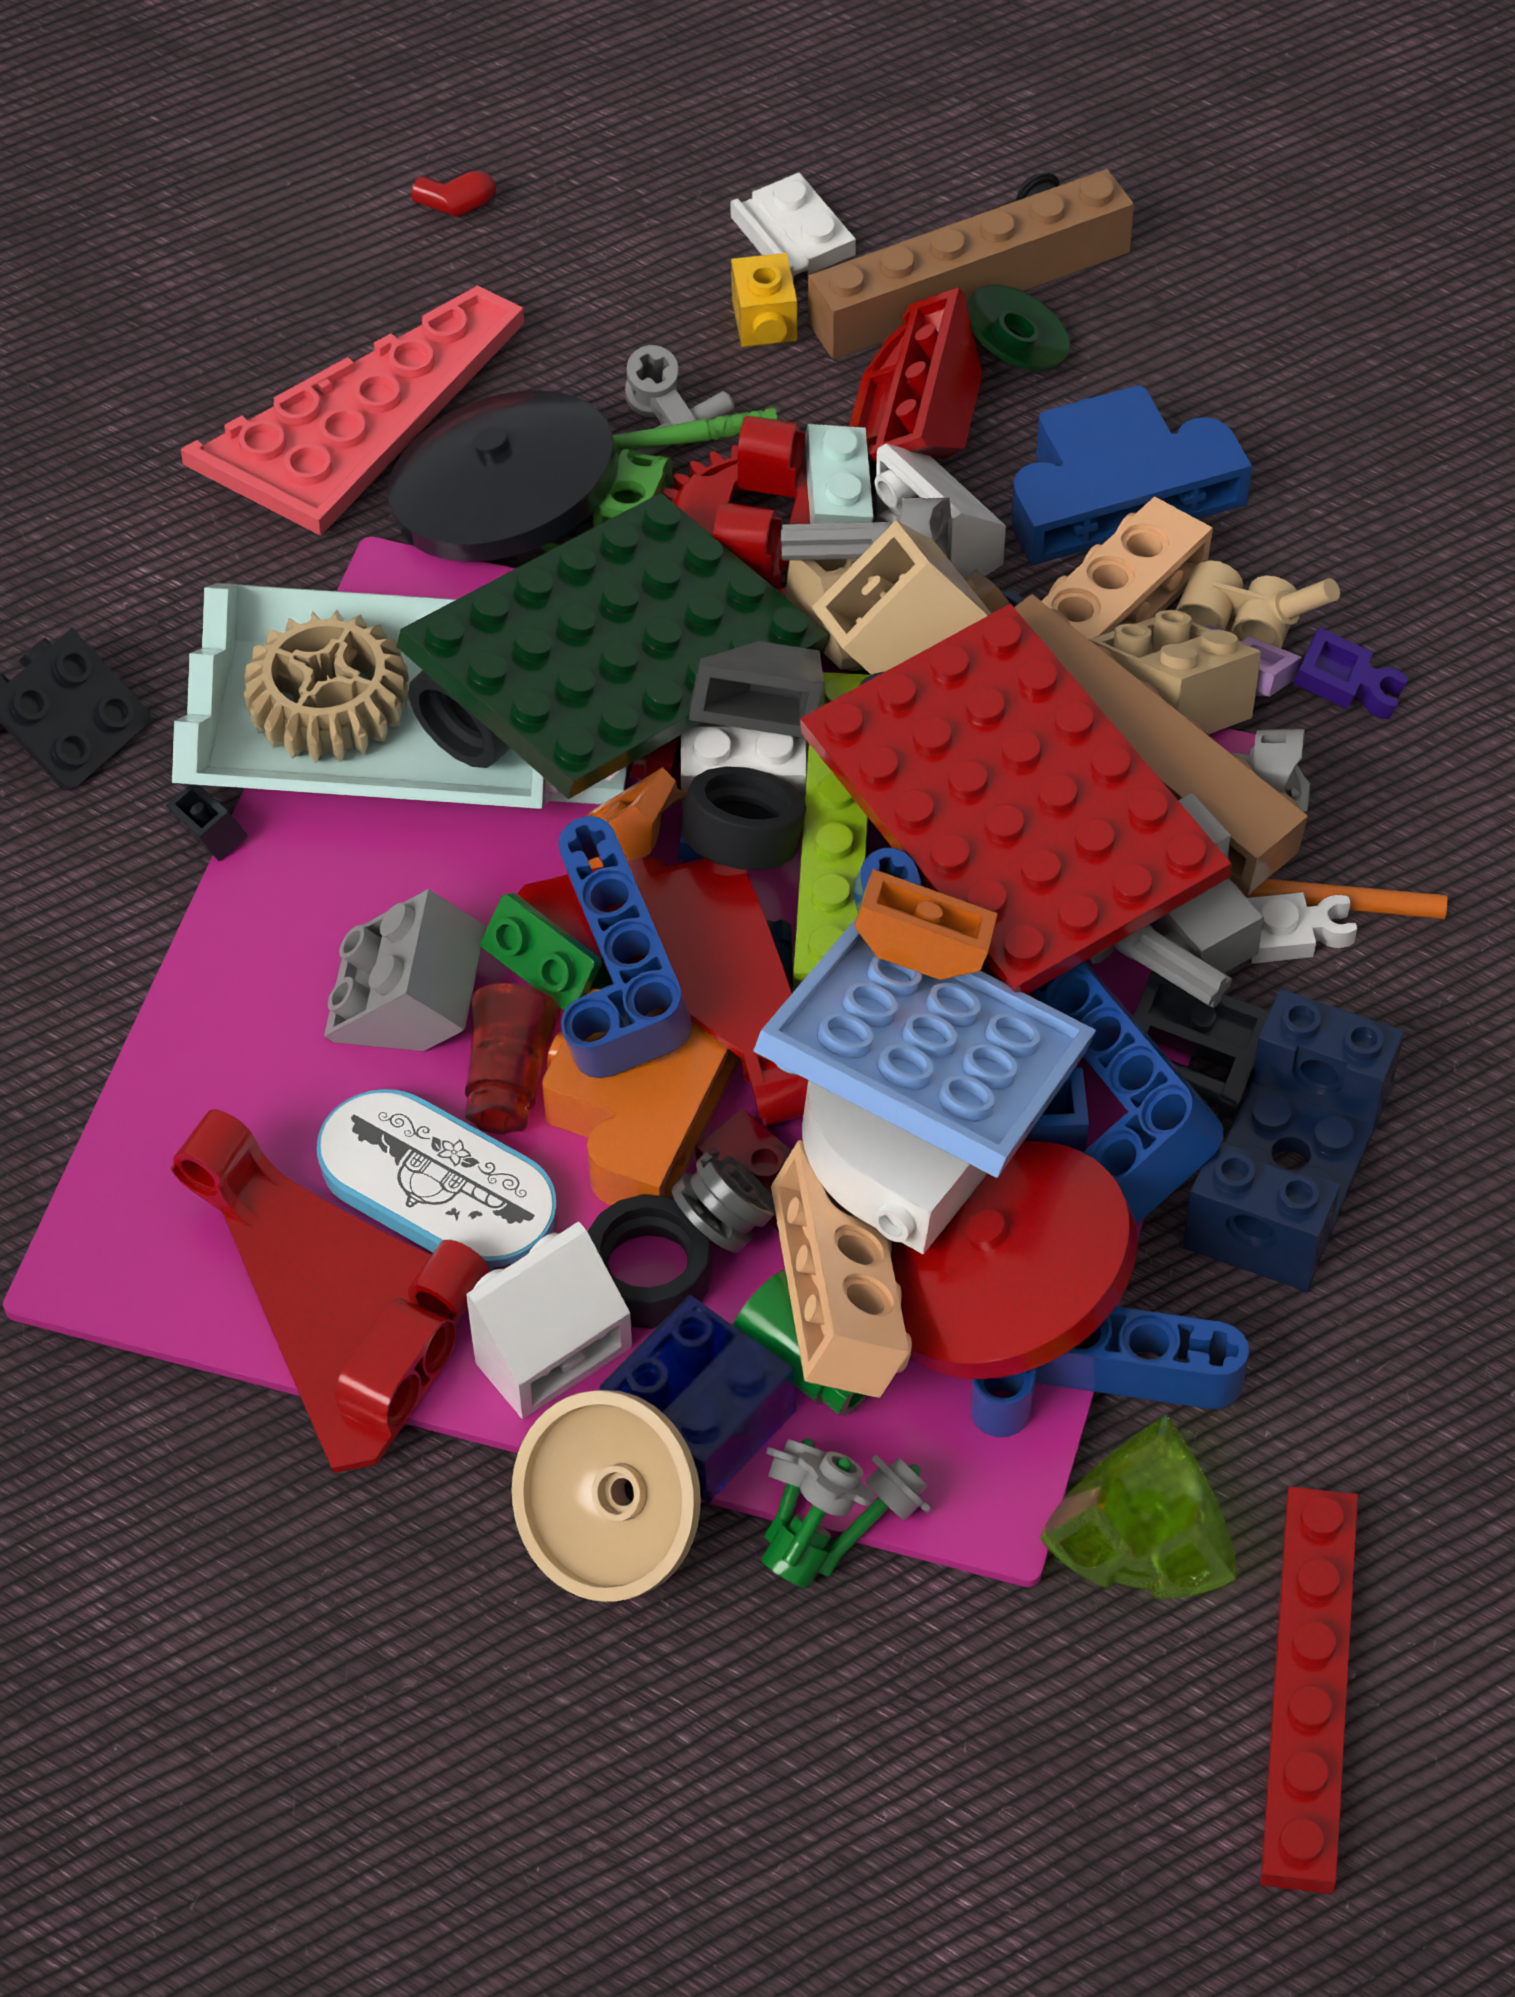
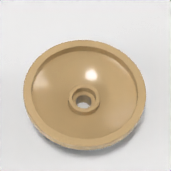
[512,1390,701,1602]

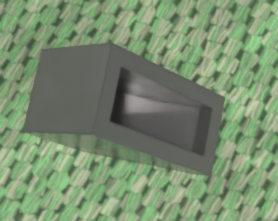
[689,641,824,738]

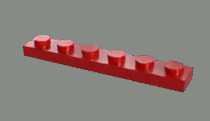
[1260,1486,1358,1894]

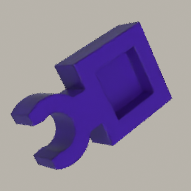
[1293,627,1408,719]

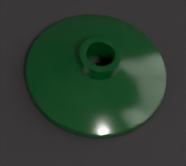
[967,285,1070,371]

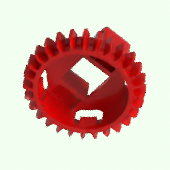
[661,415,810,596]

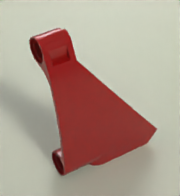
[517,857,808,1127]
[170,1109,491,1473]

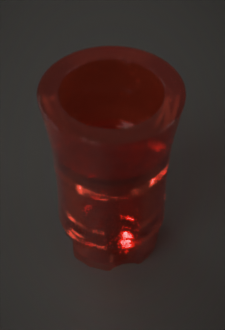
[465,983,561,1135]

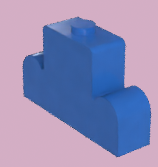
[1011,386,1252,566]

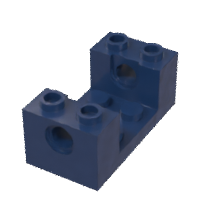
[1182,989,1404,1293]

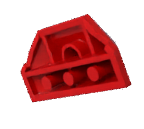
[849,287,983,462]

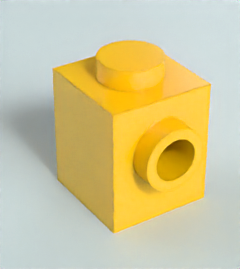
[731,253,797,347]

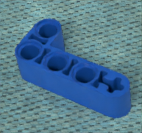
[558,816,692,1078]
[970,1306,1249,1437]

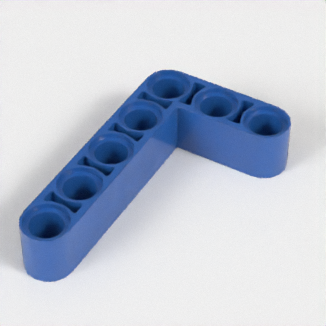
[1031,961,1223,1225]

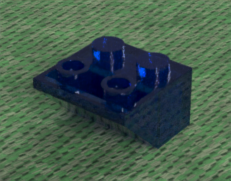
[599,1295,797,1504]

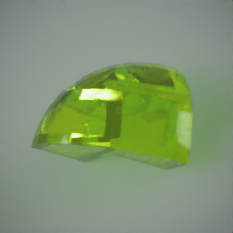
[1040,1414,1236,1599]

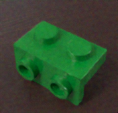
[479,893,613,1011]

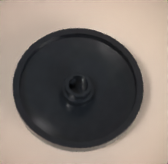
[388,390,619,562]

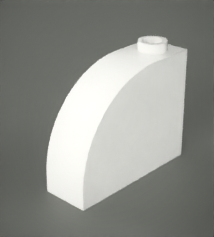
[802,1080,988,1254]

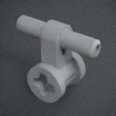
[625,345,735,456]

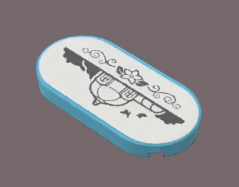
[317,1089,556,1271]

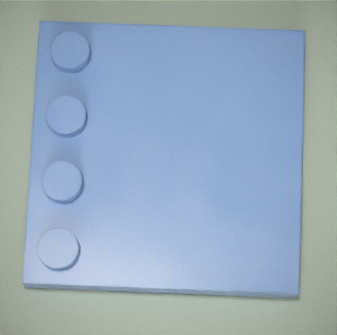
[753,919,1096,1178]

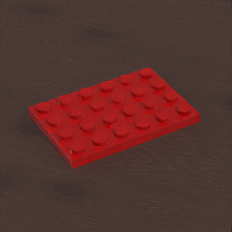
[800,603,1232,994]

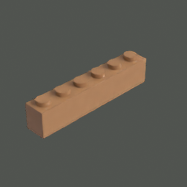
[808,169,1134,360]
[1014,594,1308,895]

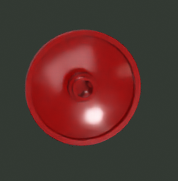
[891,1141,1137,1379]

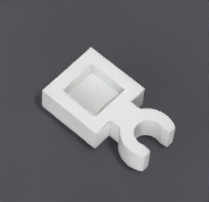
[1247,892,1357,964]

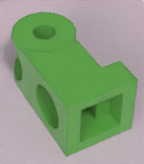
[593,449,673,528]

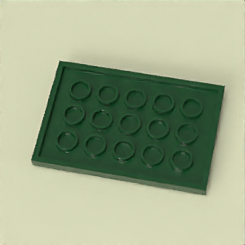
[396,493,830,799]

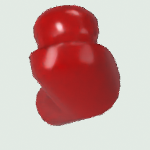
[411,171,496,217]

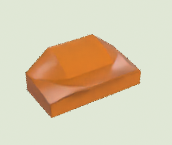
[587,767,687,869]
[854,869,997,980]

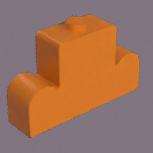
[542,988,741,1206]

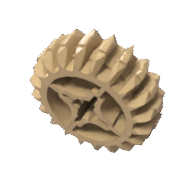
[243,610,409,763]

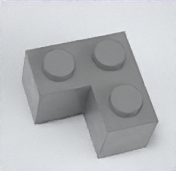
[1149,793,1264,973]

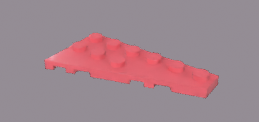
[180,285,524,536]

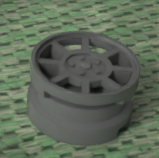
[672,1148,776,1253]

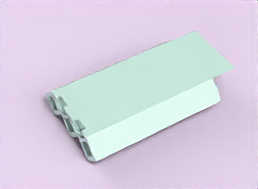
[172,583,629,809]

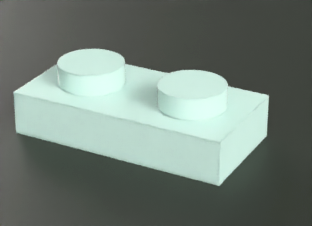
[805,424,873,524]

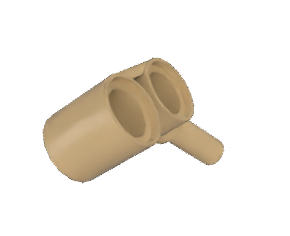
[1176,560,1340,649]

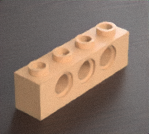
[1041,496,1213,639]
[771,1140,912,1398]

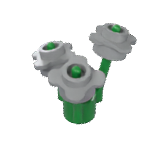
[761,1438,932,1588]

